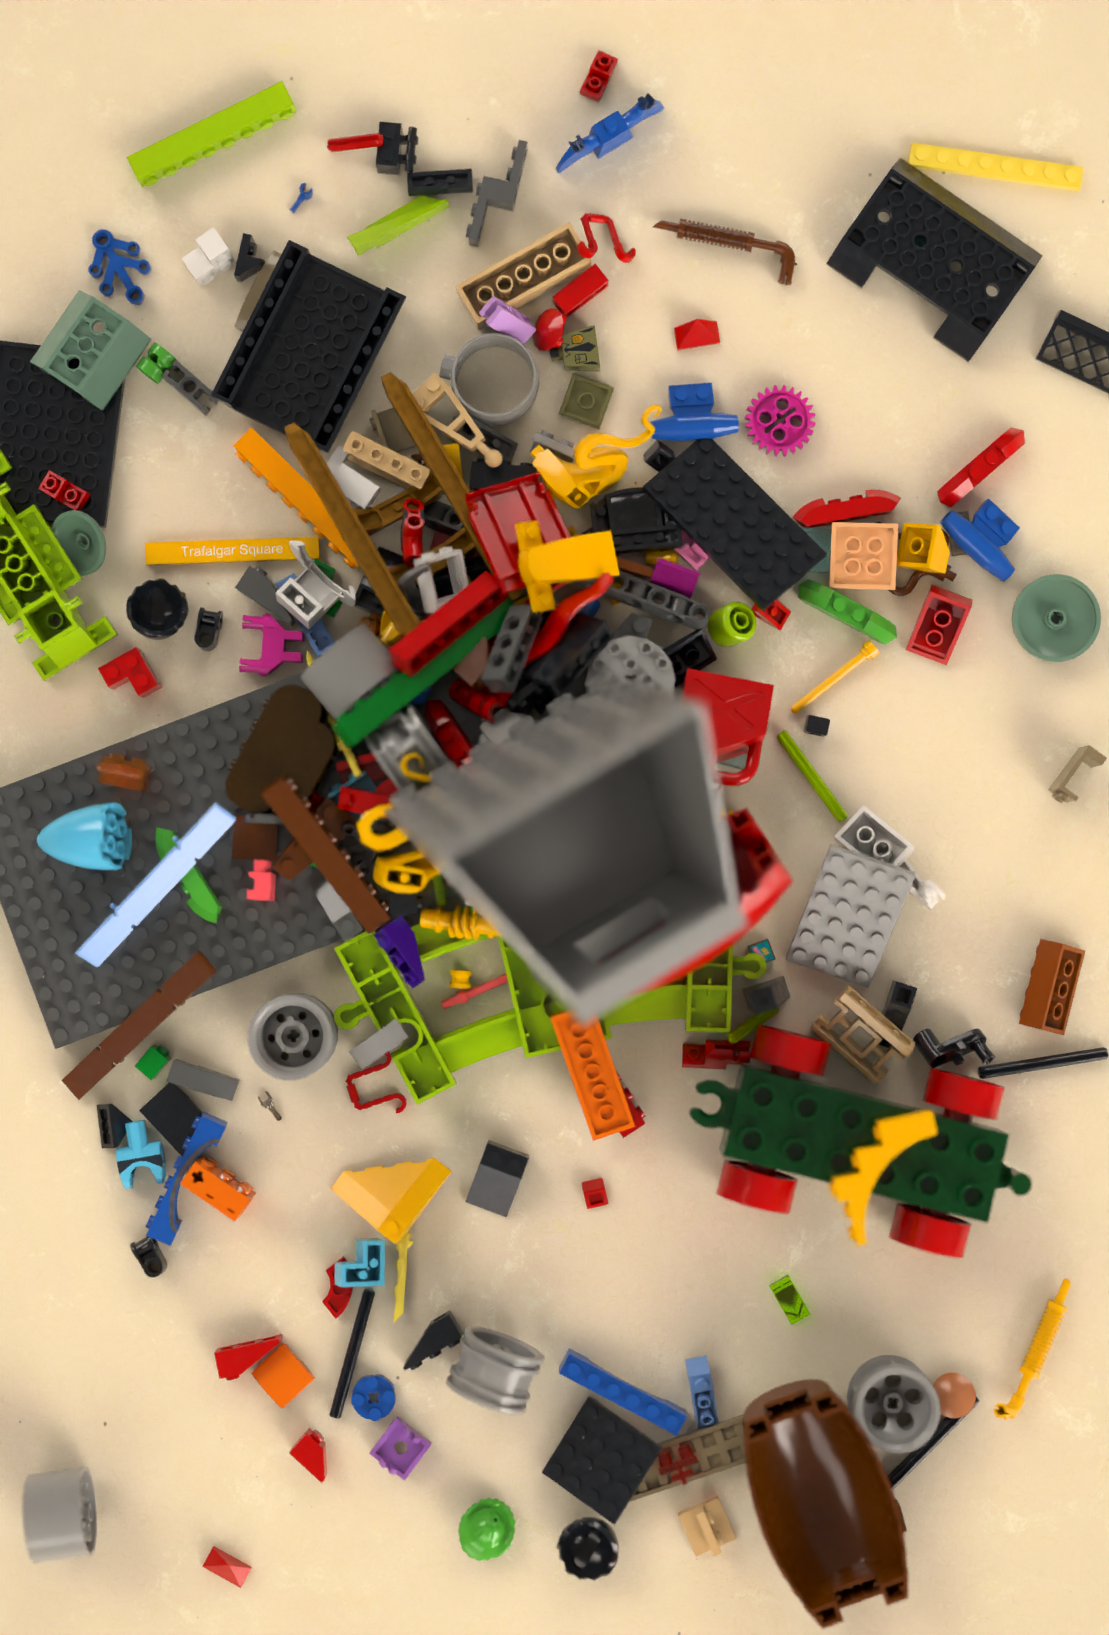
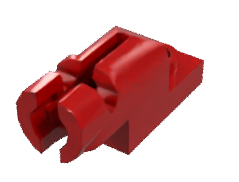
[682,1040,751,1070]

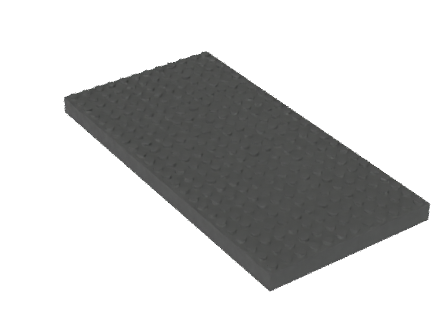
[0,642,494,1049]

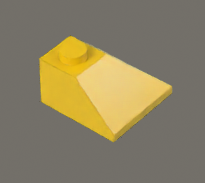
[897,523,950,574]

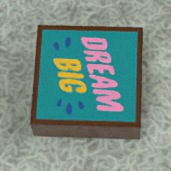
[747,939,776,963]

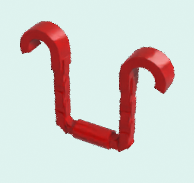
[577,213,636,263]
[345,1051,407,1113]

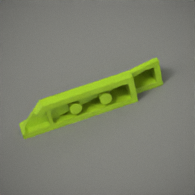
[347,195,449,256]

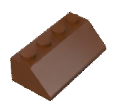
[1019,939,1085,1035]

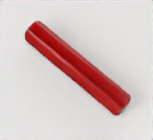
[327,133,384,152]

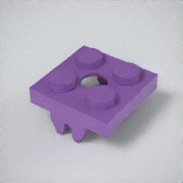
[369,1416,432,1481]

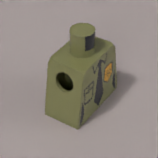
[549,325,600,372]

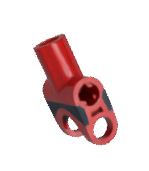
[400,498,424,568]

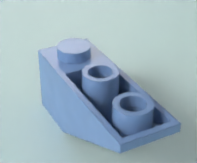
[685,1355,719,1428]

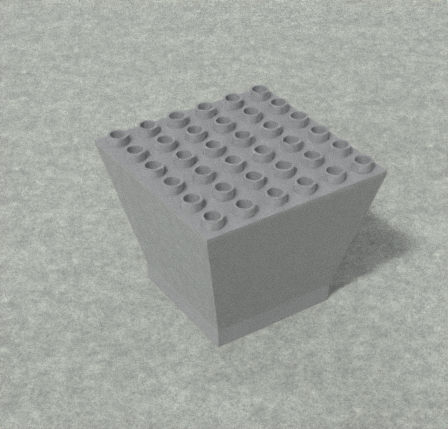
[384,672,748,1025]

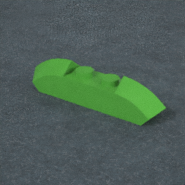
[798,579,897,645]
[156,827,222,923]

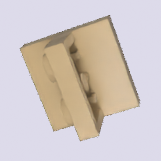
[678,1496,736,1556]

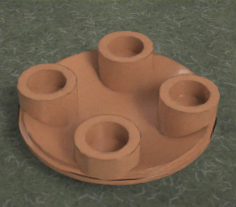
[933,1373,976,1418]

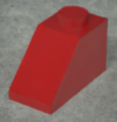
[289,1428,327,1483]

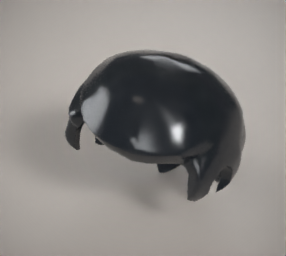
[126,578,189,640]
[556,1517,619,1581]

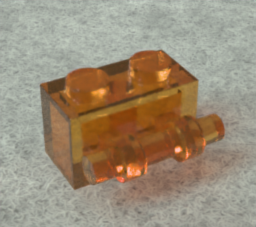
[97,753,151,792]

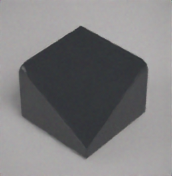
[643,439,675,472]
[804,715,830,737]

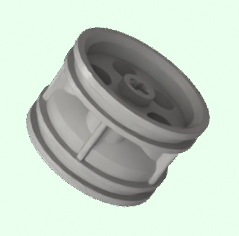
[364,701,457,792]
[847,1355,940,1453]

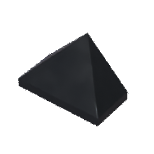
[97,1104,133,1148]

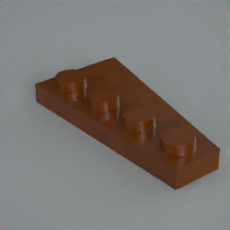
[271,796,359,881]

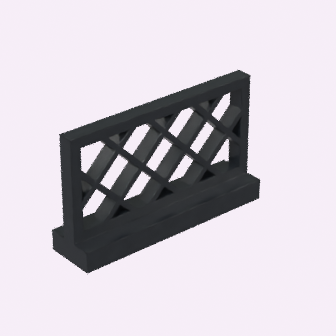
[1035,310,1109,394]

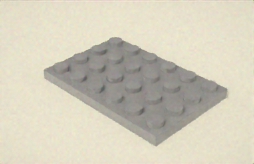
[786,844,915,988]

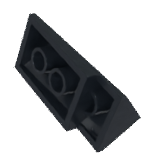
[633,628,717,688]

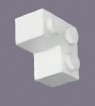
[181,227,235,286]

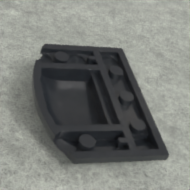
[590,487,683,556]

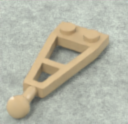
[413,373,502,467]

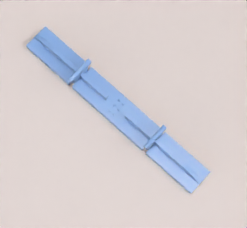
[75,803,236,967]

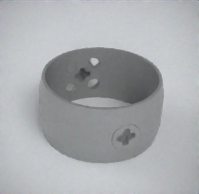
[439,333,539,426]

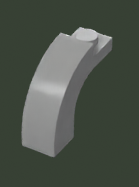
[349,1019,408,1070]

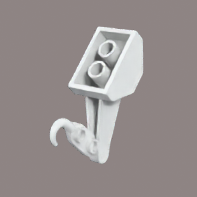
[834,805,945,910]

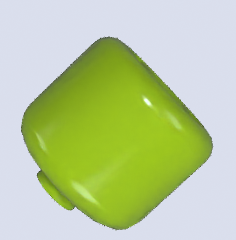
[708,601,757,647]

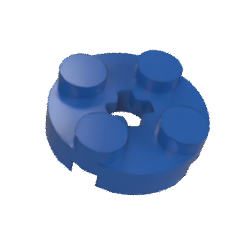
[351,1374,396,1421]

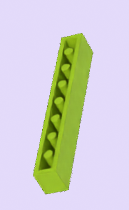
[127,81,296,187]

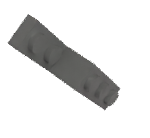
[466,140,528,247]

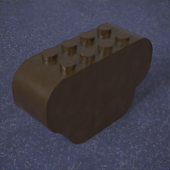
[225,685,339,814]

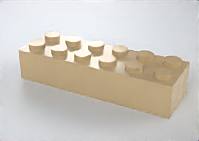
[456,222,591,331]

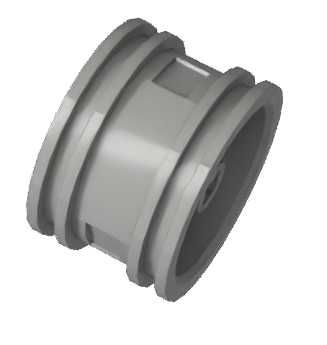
[446,1326,544,1414]

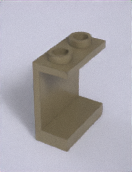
[369,408,428,453]
[1048,745,1107,803]

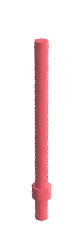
[441,974,508,1010]

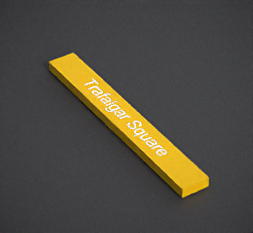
[145,537,320,565]

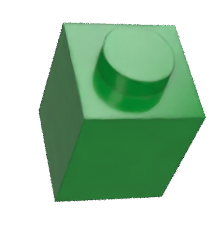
[135,1044,172,1080]

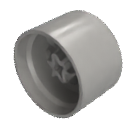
[300,624,401,722]
[23,1467,97,1563]

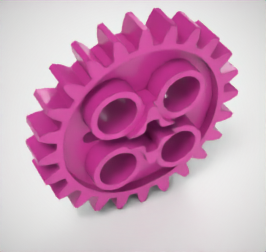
[745,385,816,457]

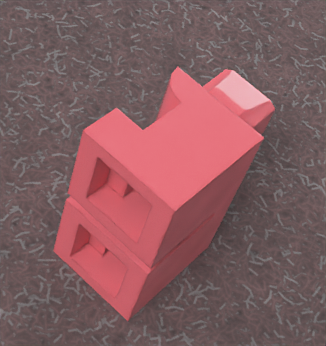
[247,860,276,901]

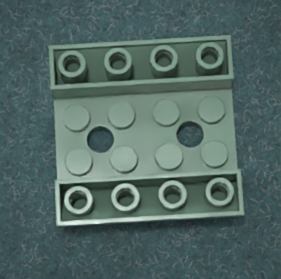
[30,290,152,411]

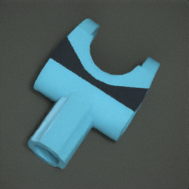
[116,1120,166,1189]

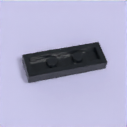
[407,169,473,196]

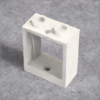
[413,546,469,613]

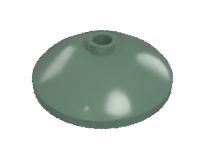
[51,510,106,576]

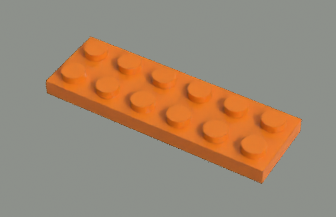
[550,1010,635,1141]

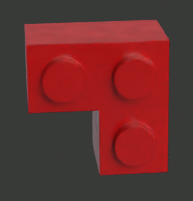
[98,647,162,698]

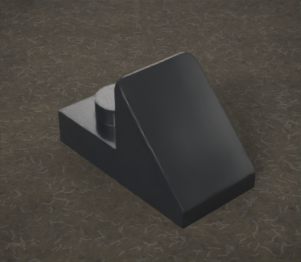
[234,233,265,282]

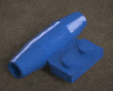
[650,383,739,441]
[940,499,1020,581]

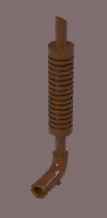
[652,218,797,285]

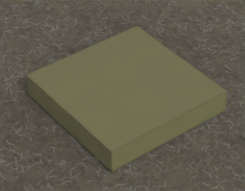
[559,373,614,429]

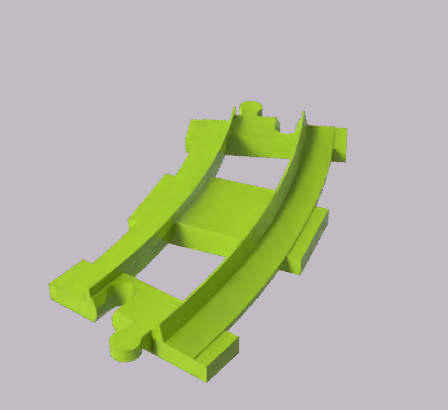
[334,906,767,1105]

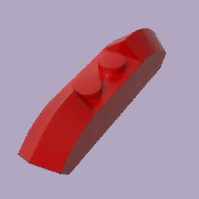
[937,427,1025,508]
[792,490,901,529]
[424,700,474,769]

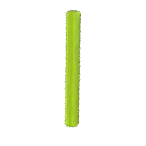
[776,730,848,823]

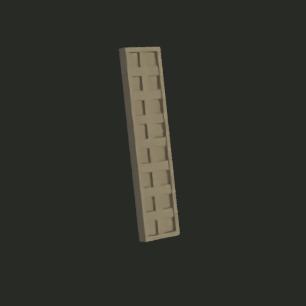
[630,1415,746,1502]

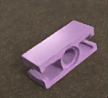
[479,296,537,345]

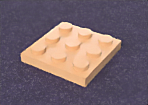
[829,522,898,590]

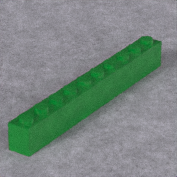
[332,597,514,749]

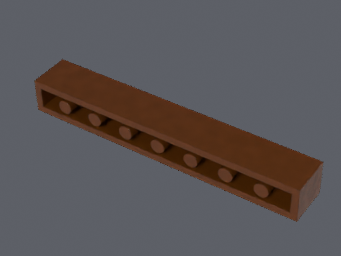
[261,774,390,934]

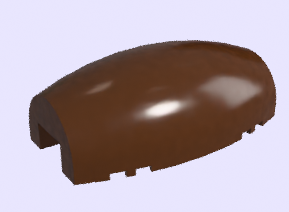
[743,1379,908,1629]

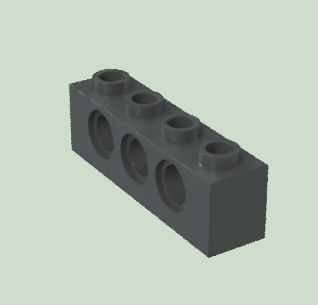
[481,605,543,692]

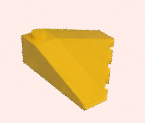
[331,1158,452,1244]

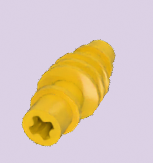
[420,905,501,941]

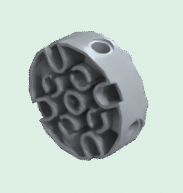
[584,636,675,694]

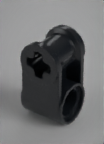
[194,607,223,651]
[130,1236,167,1278]

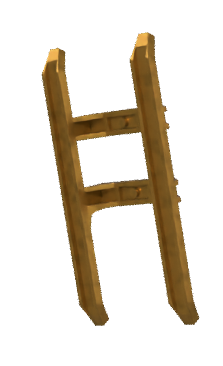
[284,372,523,638]

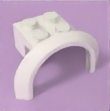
[327,445,405,509]
[276,540,356,629]

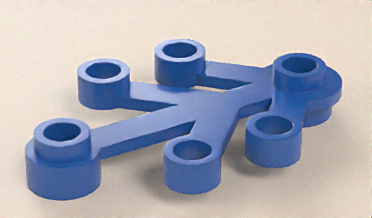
[89,229,151,305]

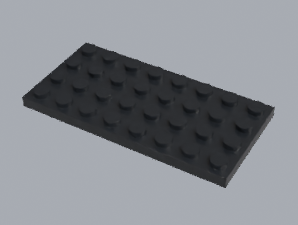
[642,439,827,612]

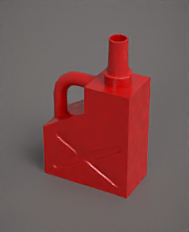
[680,668,774,786]

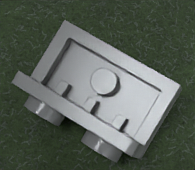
[530,430,575,463]

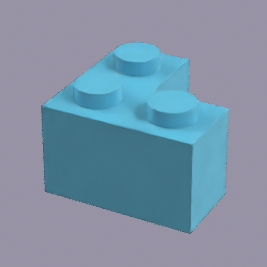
[335,1238,385,1287]

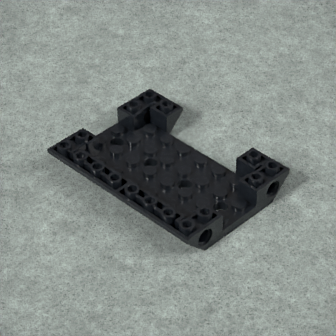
[826,158,1043,362]

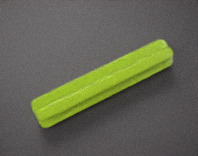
[727,1007,780,1044]

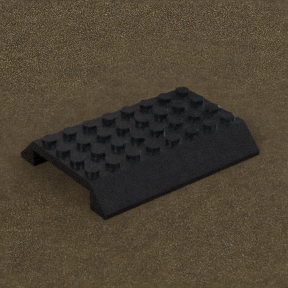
[211,240,406,453]

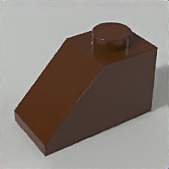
[453,637,492,693]

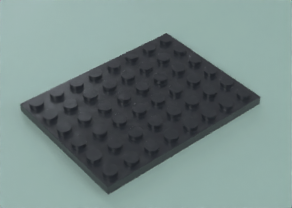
[0,340,125,528]

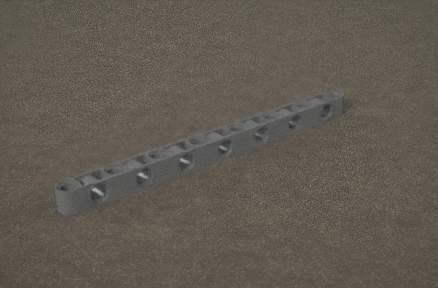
[423,501,710,630]

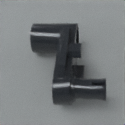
[913,1028,995,1068]

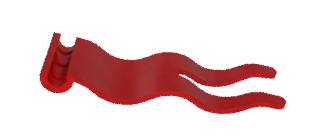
[449,573,613,723]

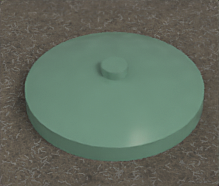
[1012,574,1101,662]

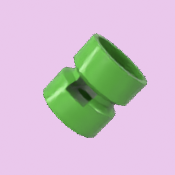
[136,342,176,384]

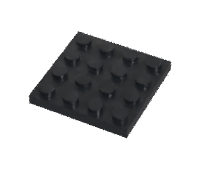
[542,1396,663,1525]

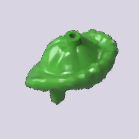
[458,1498,515,1561]

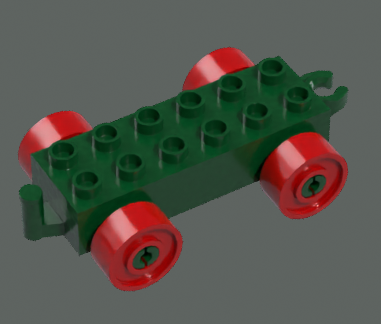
[689,1024,1032,1258]

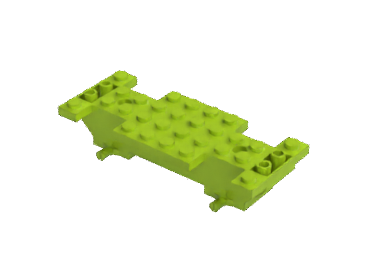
[0,449,118,681]

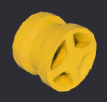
[449,970,471,988]

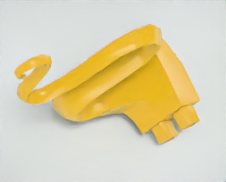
[530,405,662,508]
[357,753,440,894]

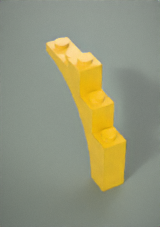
[829,1109,937,1246]

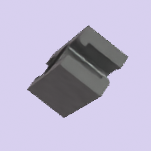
[162,360,219,416]

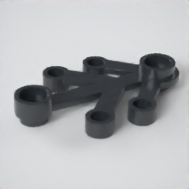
[340,819,409,874]

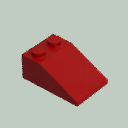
[906,584,973,666]

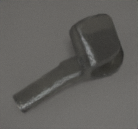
[258,1091,282,1121]

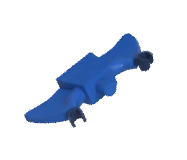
[556,93,664,173]

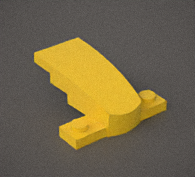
[515,521,620,613]

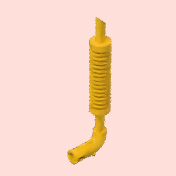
[993,1278,1071,1420]

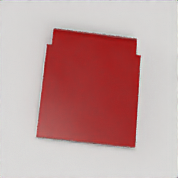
[465,472,571,594]

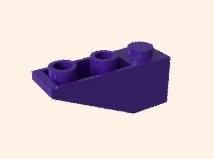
[374,915,425,989]

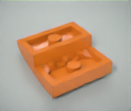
[251,1343,315,1409]

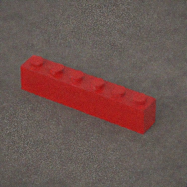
[388,571,508,677]

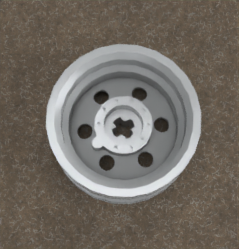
[248,993,338,1080]

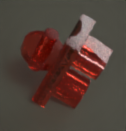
[658,1445,699,1486]

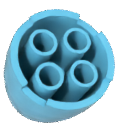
[37,803,132,870]

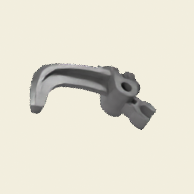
[398,562,438,620]

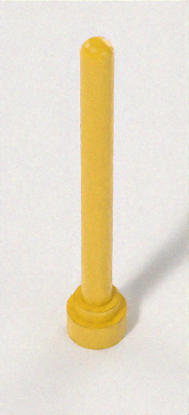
[791,640,880,714]

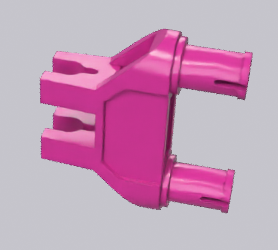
[239,613,305,677]

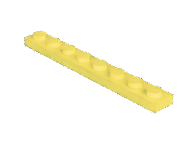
[908,143,1083,191]

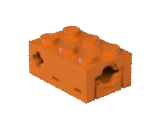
[180,1156,256,1222]

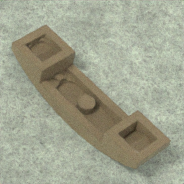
[234,250,281,331]

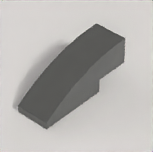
[166,1059,240,1101]

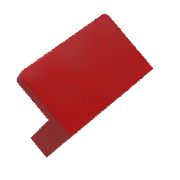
[335,753,386,784]

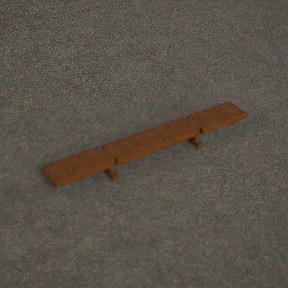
[61,951,217,1100]

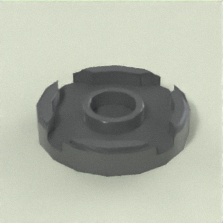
[244,813,284,824]

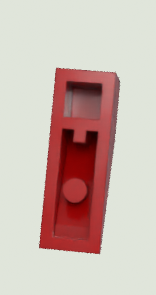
[337,786,392,819]
[214,1334,283,1381]

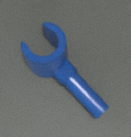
[290,183,313,213]

